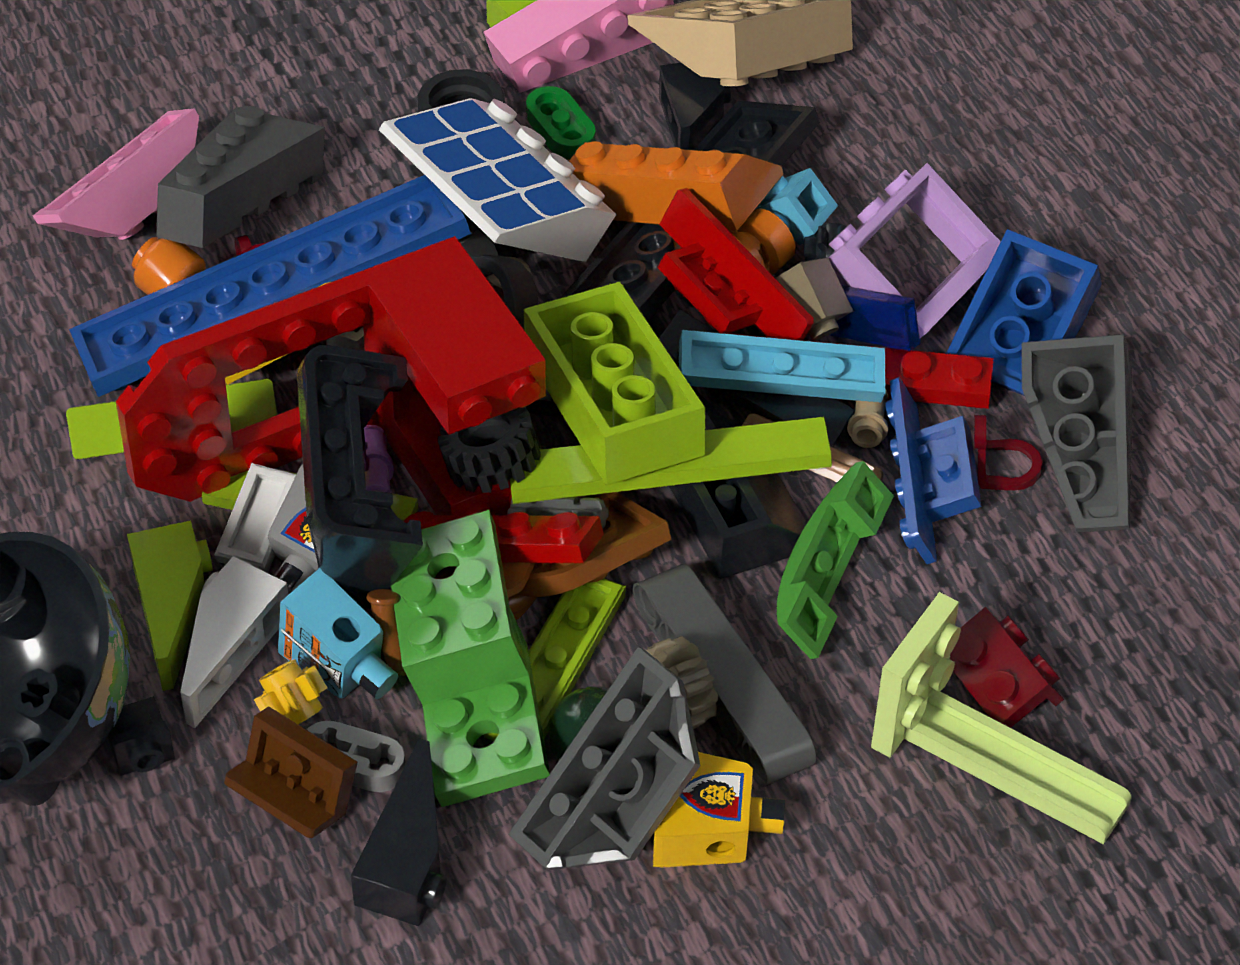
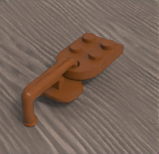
[367,492,672,676]

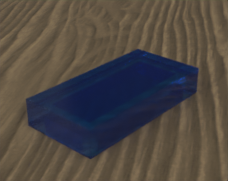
[830,285,921,351]

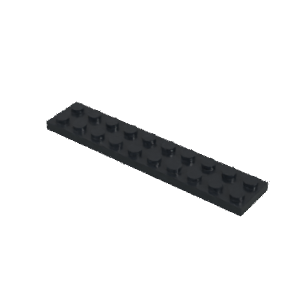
[521,101,820,418]

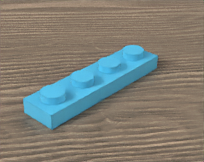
[679,330,885,403]

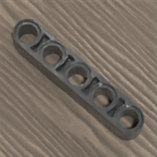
[633,563,816,787]

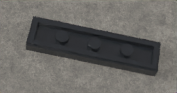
[659,310,855,447]

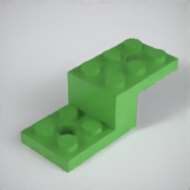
[391,510,550,807]

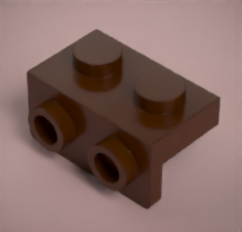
[224,706,358,838]

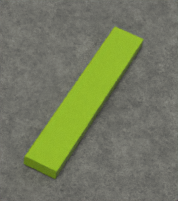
[510,417,832,504]

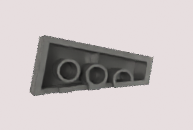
[157,106,325,248]

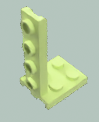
[871,592,1132,844]

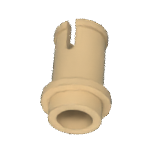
[847,389,888,448]

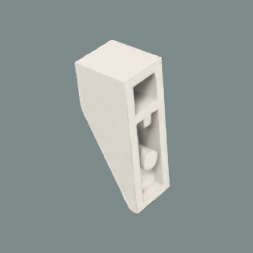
[180,556,288,728]

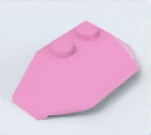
[33,108,199,240]

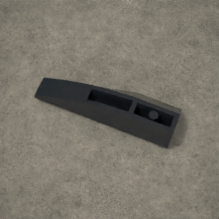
[669,386,807,579]

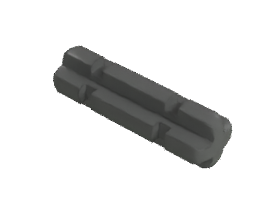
[508,497,609,528]

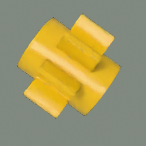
[254,659,328,724]

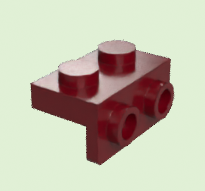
[949,607,1064,728]

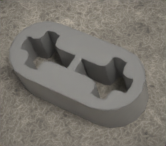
[307,720,405,792]

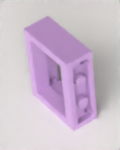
[828,163,1001,350]

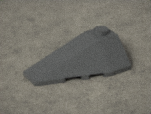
[1022,334,1132,532]

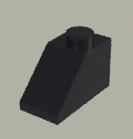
[659,63,731,150]

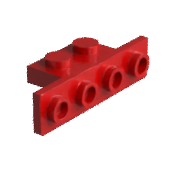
[657,188,814,341]

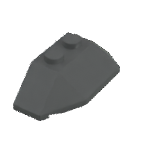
[508,647,701,870]

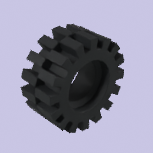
[438,407,541,493]

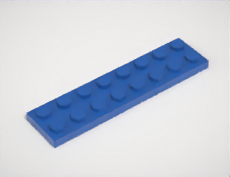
[69,175,471,397]

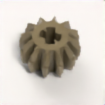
[646,636,718,729]

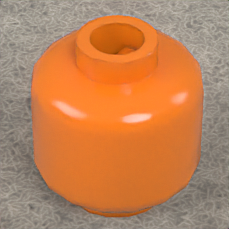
[132,236,206,295]

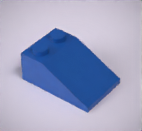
[946,229,1102,396]

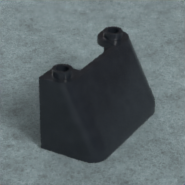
[297,345,423,609]

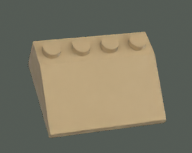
[627,0,853,86]

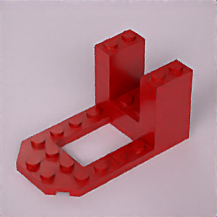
[116,236,546,515]

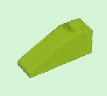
[127,520,213,691]

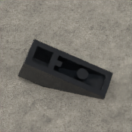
[351,738,447,926]

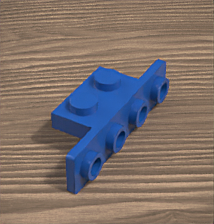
[886,377,982,564]

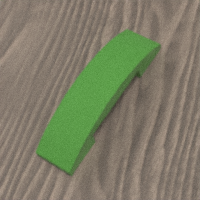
[777,461,894,659]

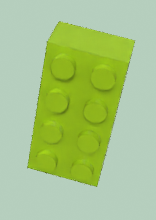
[524,282,705,486]

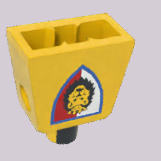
[653,752,785,867]

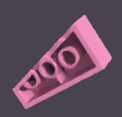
[483,0,674,93]

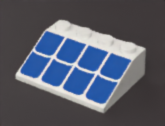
[379,98,616,262]

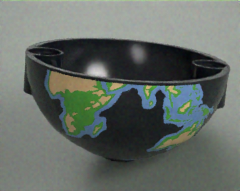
[0,532,130,806]

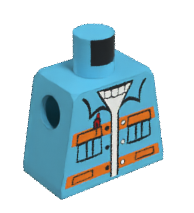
[278,568,398,699]

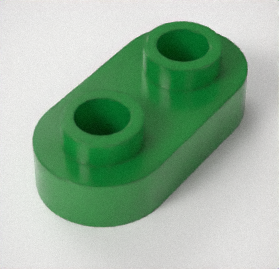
[526,86,596,160]

